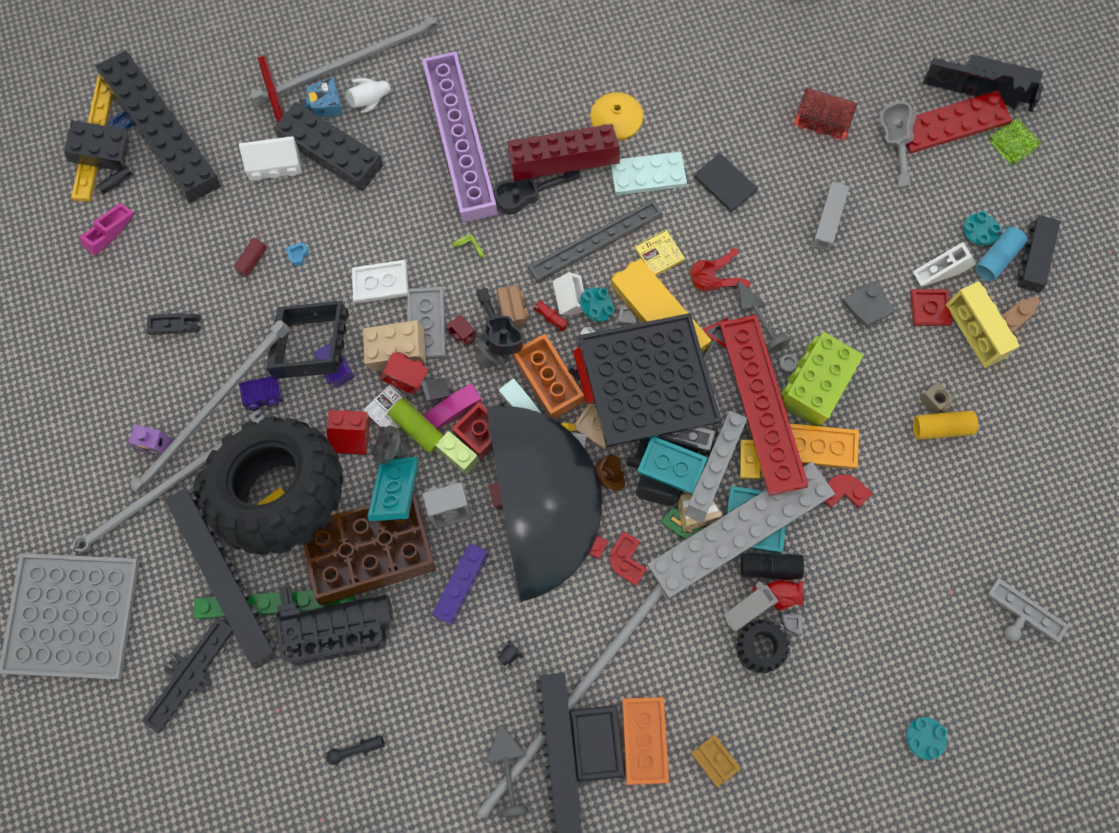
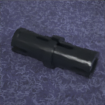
[96,165,133,195]

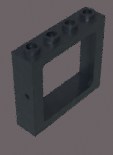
[266,301,349,379]

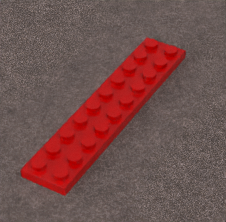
[720,315,808,496]

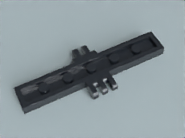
[141,618,233,733]

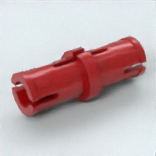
[534,300,569,332]

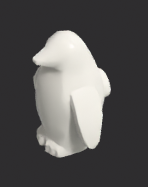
[345,77,391,113]

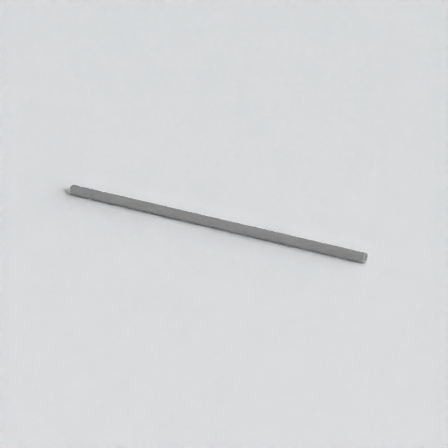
[477,584,664,819]

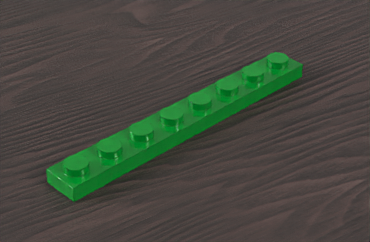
[194,590,355,620]

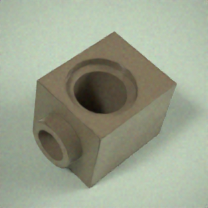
[920,382,954,414]

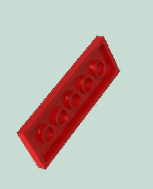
[906,91,1012,154]

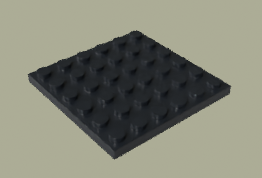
[578,313,722,448]

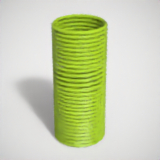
[387,397,444,454]

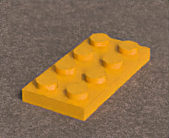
[790,424,859,469]

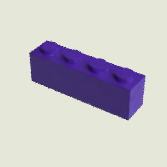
[432,543,489,626]

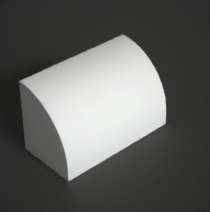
[553,272,584,315]

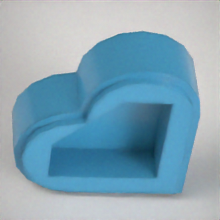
[285,243,309,266]

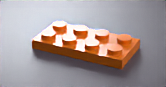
[622,697,669,785]

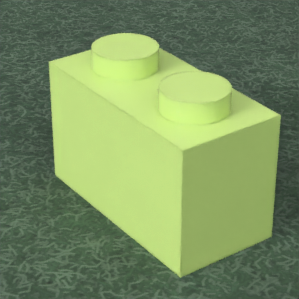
[436,431,479,475]

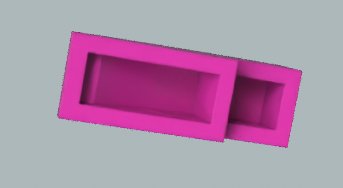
[79,203,134,256]
[423,383,482,429]

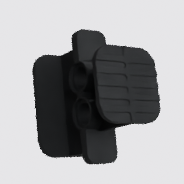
[626,436,699,506]

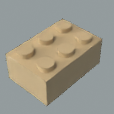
[363,320,426,371]

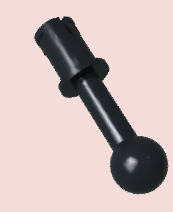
[326,735,385,765]

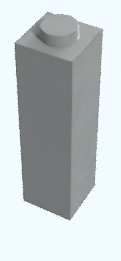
[812,182,850,251]

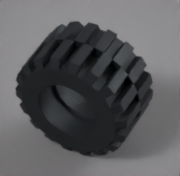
[736,619,790,674]

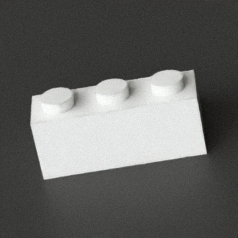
[239,136,303,181]

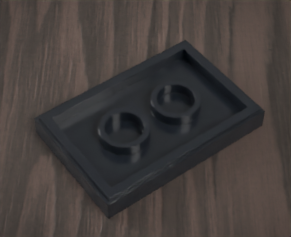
[694,153,758,213]

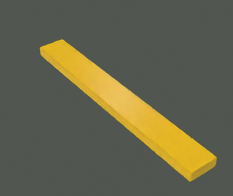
[71,75,113,202]

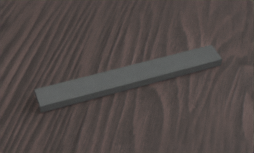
[528,199,663,283]

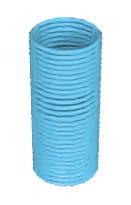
[975,227,1027,282]

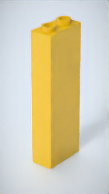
[611,258,712,353]

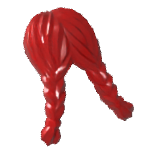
[690,248,751,292]

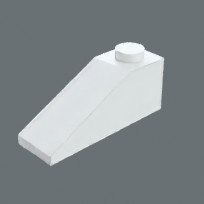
[913,242,977,287]

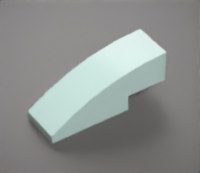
[499,378,541,413]

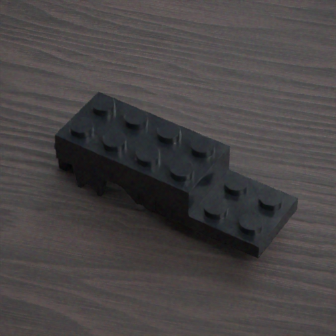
[922,55,1044,112]

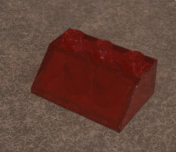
[794,87,858,140]

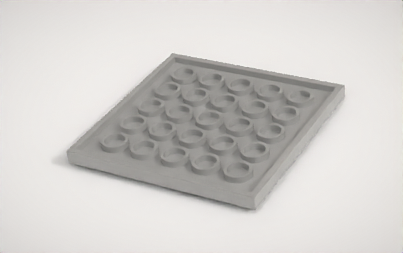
[0,553,140,680]

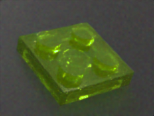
[989,118,1042,165]

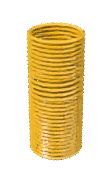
[913,410,978,440]

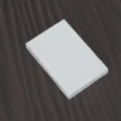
[352,260,409,304]

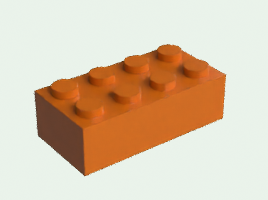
[513,334,584,419]

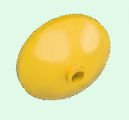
[590,92,643,140]

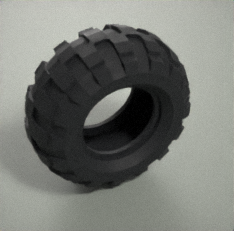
[199,416,343,555]

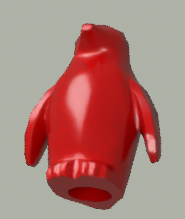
[752,579,804,610]

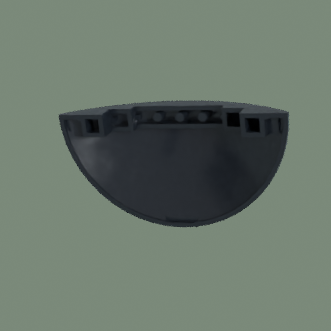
[487,406,602,602]

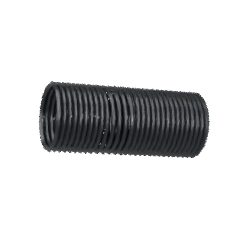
[740,553,804,580]

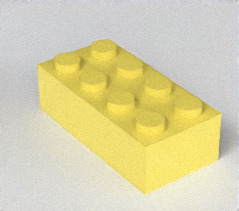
[946,281,1020,368]

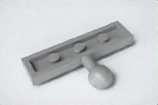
[986,578,1069,643]

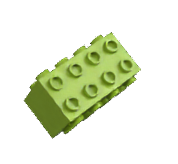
[781,331,864,426]

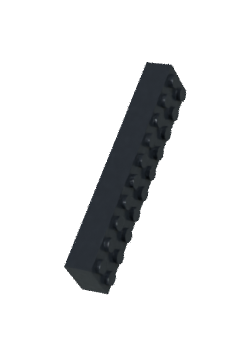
[95,50,220,204]

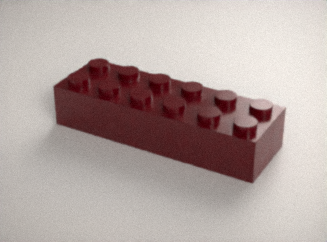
[507,124,620,181]

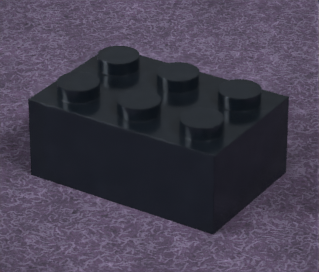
[64,120,129,171]

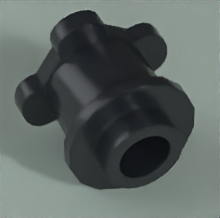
[497,640,523,667]

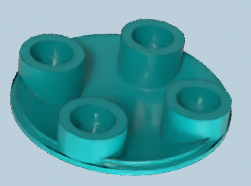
[963,211,1002,246]
[580,287,615,322]
[906,717,947,760]

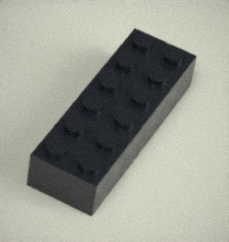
[274,102,384,192]

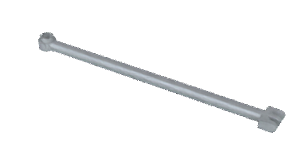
[251,16,438,107]
[130,320,290,494]
[73,409,266,553]

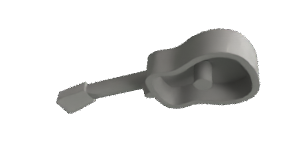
[880,101,916,188]

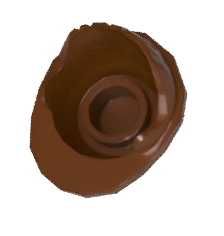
[595,454,625,492]

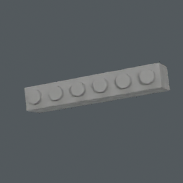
[685,411,747,523]

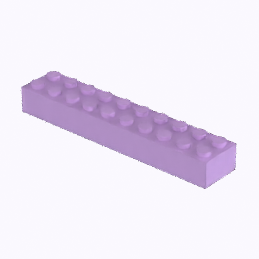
[422,51,498,223]

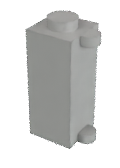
[723,581,779,632]

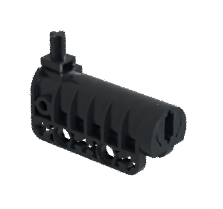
[277,586,395,666]

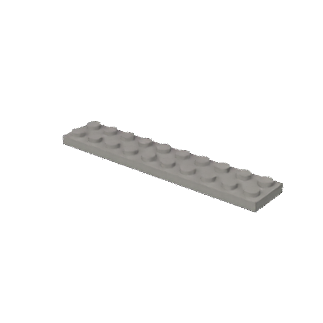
[647,462,835,599]

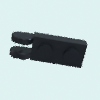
[147,313,201,335]

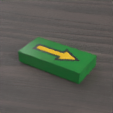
[661,506,704,540]

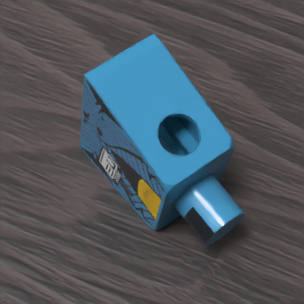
[299,77,343,117]

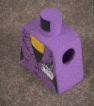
[129,425,174,456]

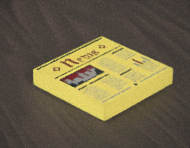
[634,230,685,276]

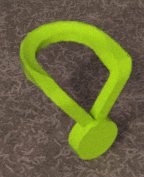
[451,235,484,258]

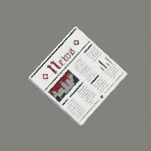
[364,385,418,429]

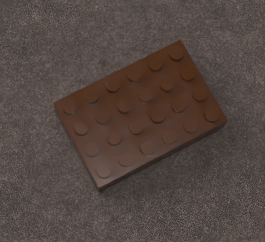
[303,492,437,606]

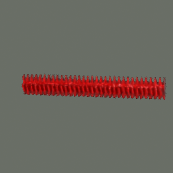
[257,55,284,124]

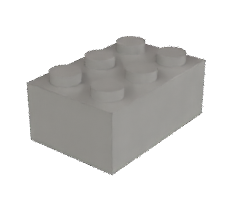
[422,481,473,529]

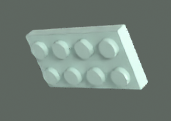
[611,152,687,196]

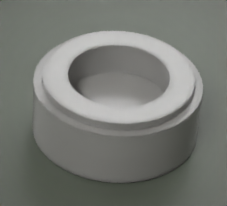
[779,354,798,374]

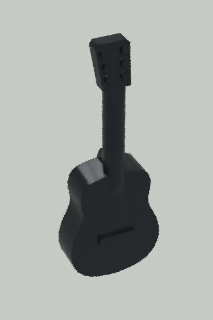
[494,170,580,215]
[476,288,524,355]

